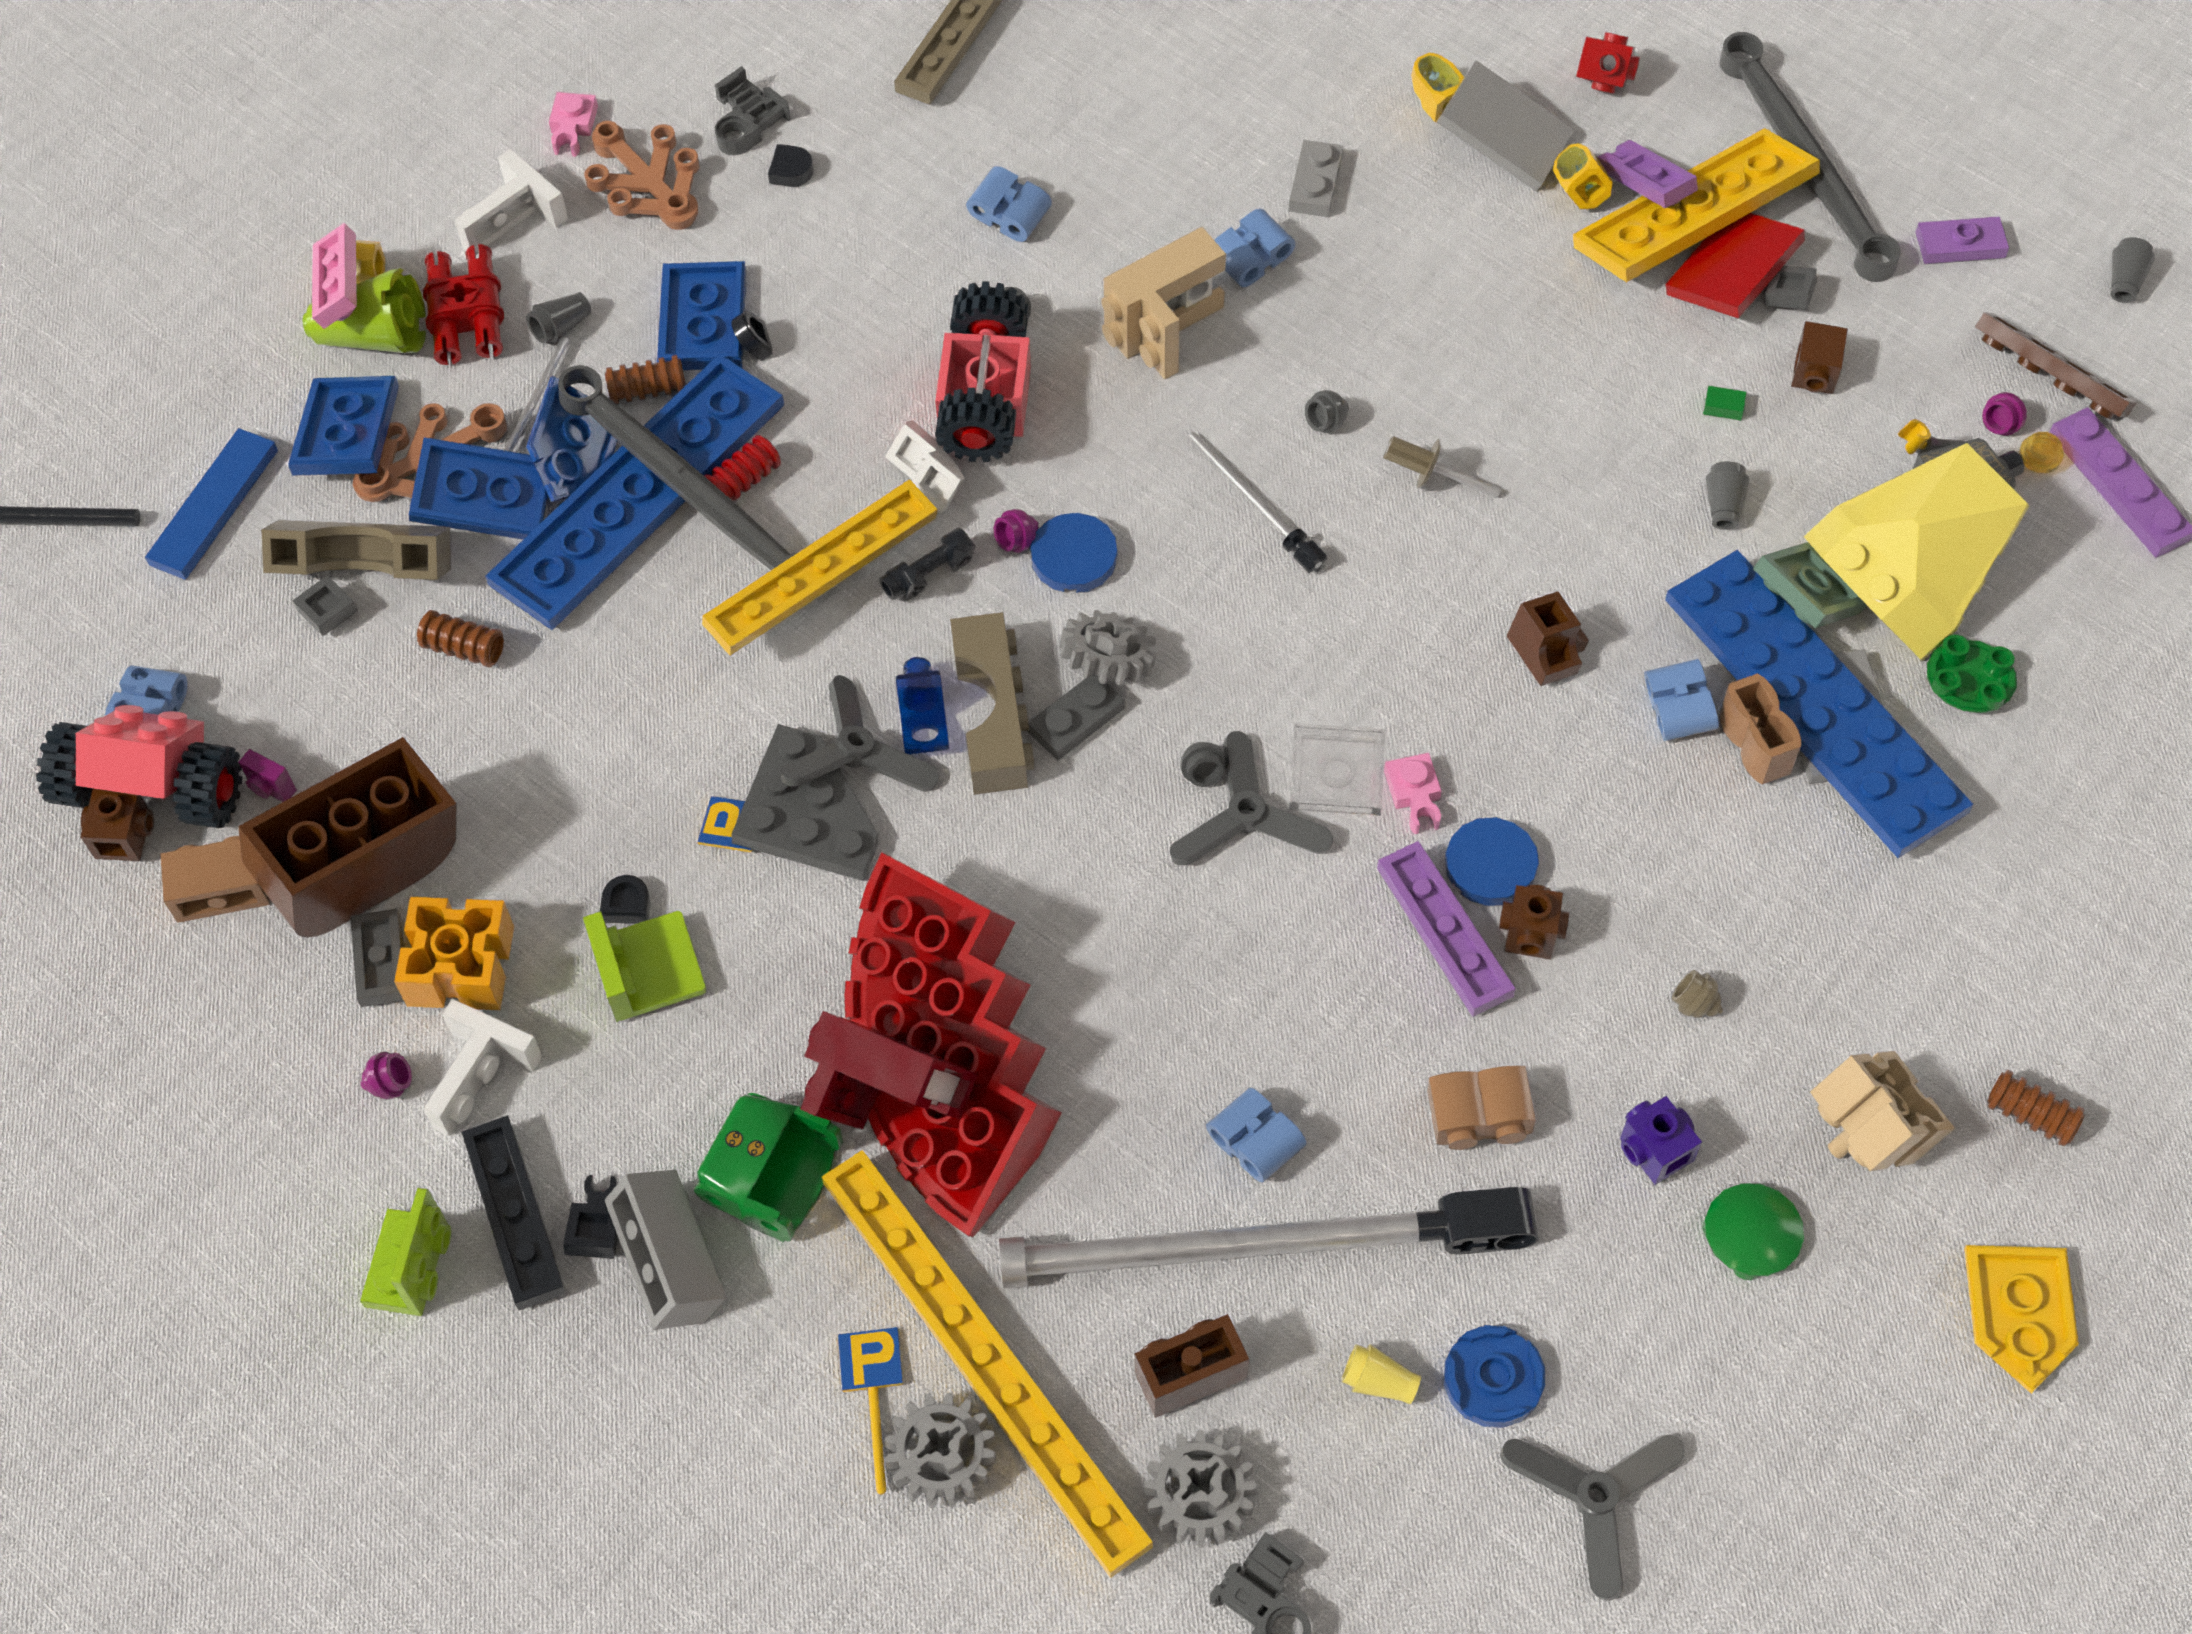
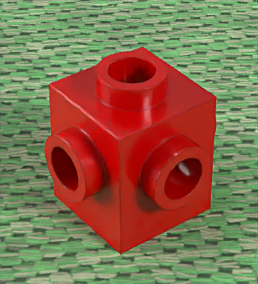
[1576,32,1640,93]

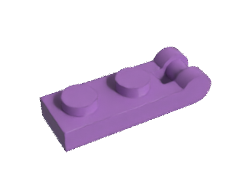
[1596,140,1698,208]

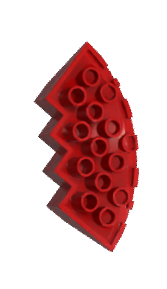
[844,852,1062,1237]

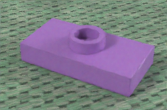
[1915,216,2009,264]

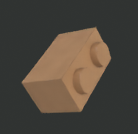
[160,836,270,923]

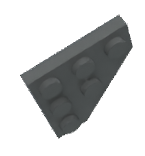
[731,724,878,881]

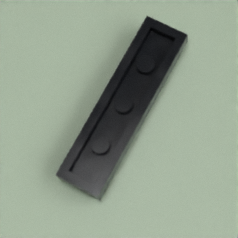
[461,1115,566,1311]

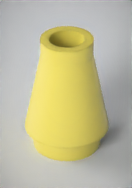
[1342,1344,1421,1404]

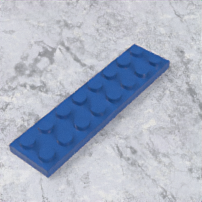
[485,354,784,631]
[1665,549,1974,858]

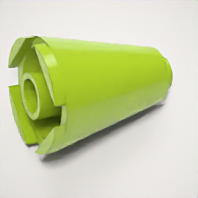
[302,268,426,353]

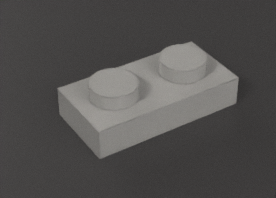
[1289,140,1343,218]

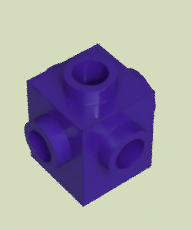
[1620,1096,1702,1185]

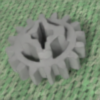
[1059,610,1158,686]
[884,1393,996,1508]
[1144,1430,1257,1547]

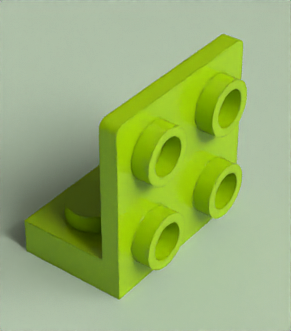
[583,911,706,1022]
[360,1187,451,1316]

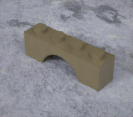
[261,520,451,580]
[950,612,1035,795]

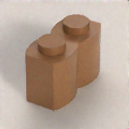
[1719,673,1801,784]
[1427,1066,1536,1150]

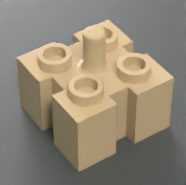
[1810,1051,1955,1171]

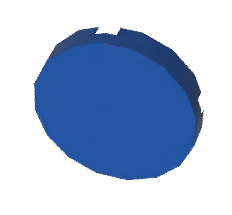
[1031,513,1118,593]
[1445,817,1539,906]
[1444,1325,1545,1428]

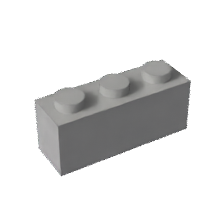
[604,1169,727,1330]

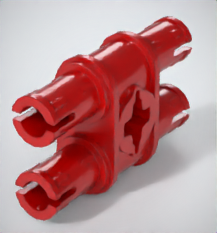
[422,244,504,365]

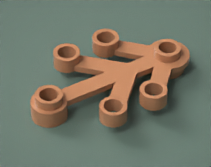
[584,121,700,230]
[353,403,507,502]

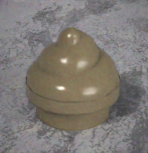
[1672,970,1723,1018]

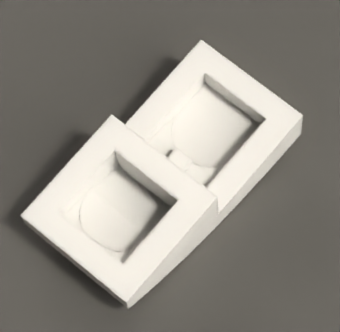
[885,420,965,513]

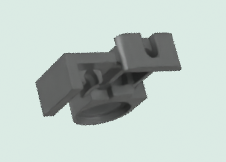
[714,66,791,156]
[1209,1532,1312,1634]

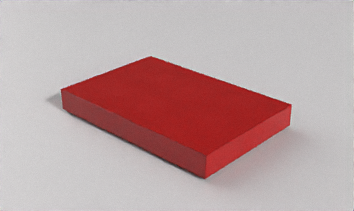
[1665,213,1805,319]

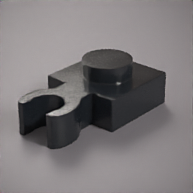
[563,1175,618,1259]

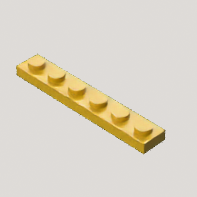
[702,479,938,656]

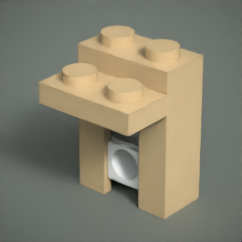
[1101,227,1226,379]

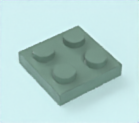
[1753,542,1866,629]

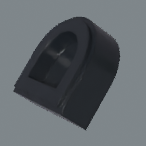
[768,144,814,187]
[731,311,773,361]
[600,875,651,924]

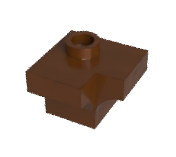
[1507,591,1589,686]

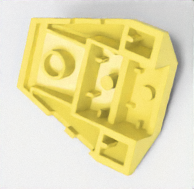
[1804,443,2029,661]

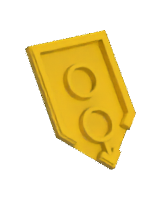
[1964,1245,2079,1394]

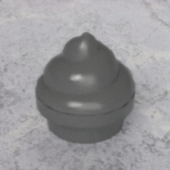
[1305,390,1349,433]
[1180,742,1226,787]

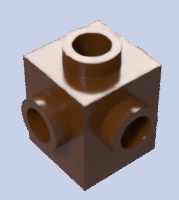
[80,789,154,861]
[1499,885,1570,960]

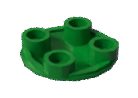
[1927,634,2017,713]
[1703,1183,1804,1280]

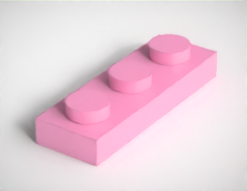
[312,223,357,329]

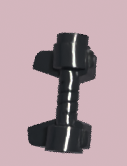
[879,527,976,601]

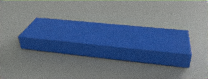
[145,428,278,580]

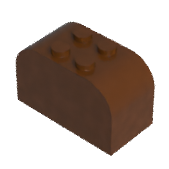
[238,737,457,938]

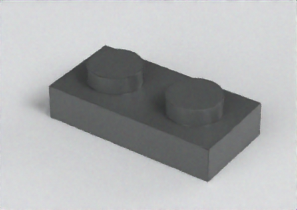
[1028,675,1125,761]
[351,908,404,1007]

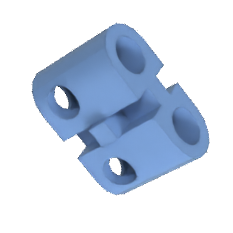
[966,166,1052,242]
[1214,208,1296,287]
[1644,659,1719,741]
[105,665,187,716]
[1206,1088,1307,1183]

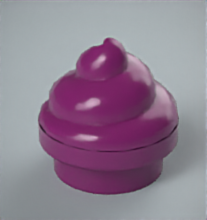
[1982,392,2027,436]
[994,509,1039,553]
[360,1052,412,1100]

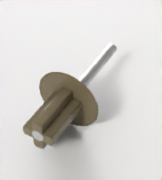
[1383,436,1501,498]

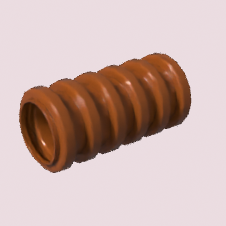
[605,355,686,405]
[417,610,504,667]
[1987,1069,2085,1147]

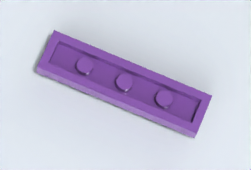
[2049,407,2192,558]
[1377,841,1515,1017]

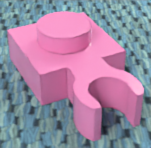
[549,92,598,157]
[1384,753,1442,834]

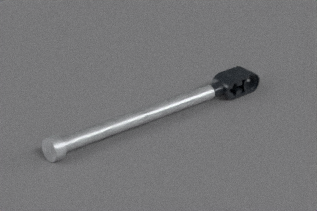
[999,1187,1539,1289]

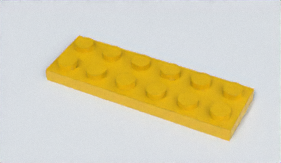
[1573,128,1820,283]

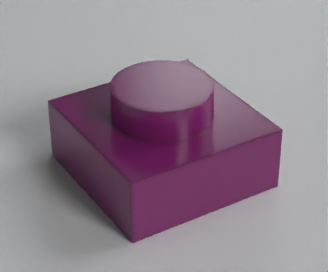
[238,749,297,802]

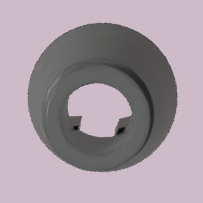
[2110,237,2155,303]
[526,292,591,343]
[1706,461,1750,530]

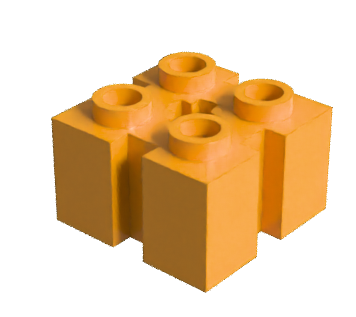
[394,897,514,1011]

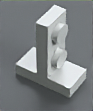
[454,149,569,253]
[423,999,542,1136]

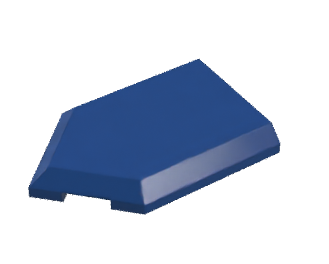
[526,376,617,502]

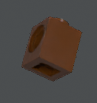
[1791,321,1848,394]

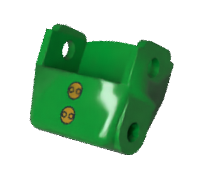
[694,1093,843,1242]

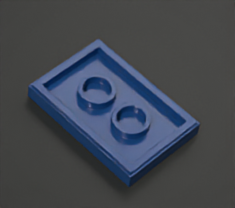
[657,261,747,370]
[288,376,399,476]
[408,437,548,540]

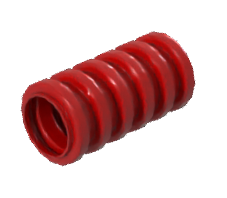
[704,435,781,501]

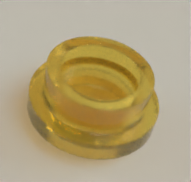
[2019,432,2064,473]

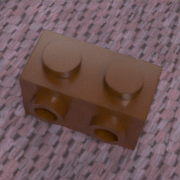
[1134,1314,1249,1418]

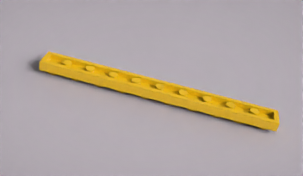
[822,1150,1153,1578]

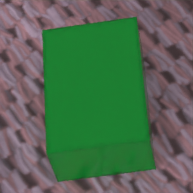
[1703,385,1746,421]

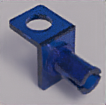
[895,657,949,755]

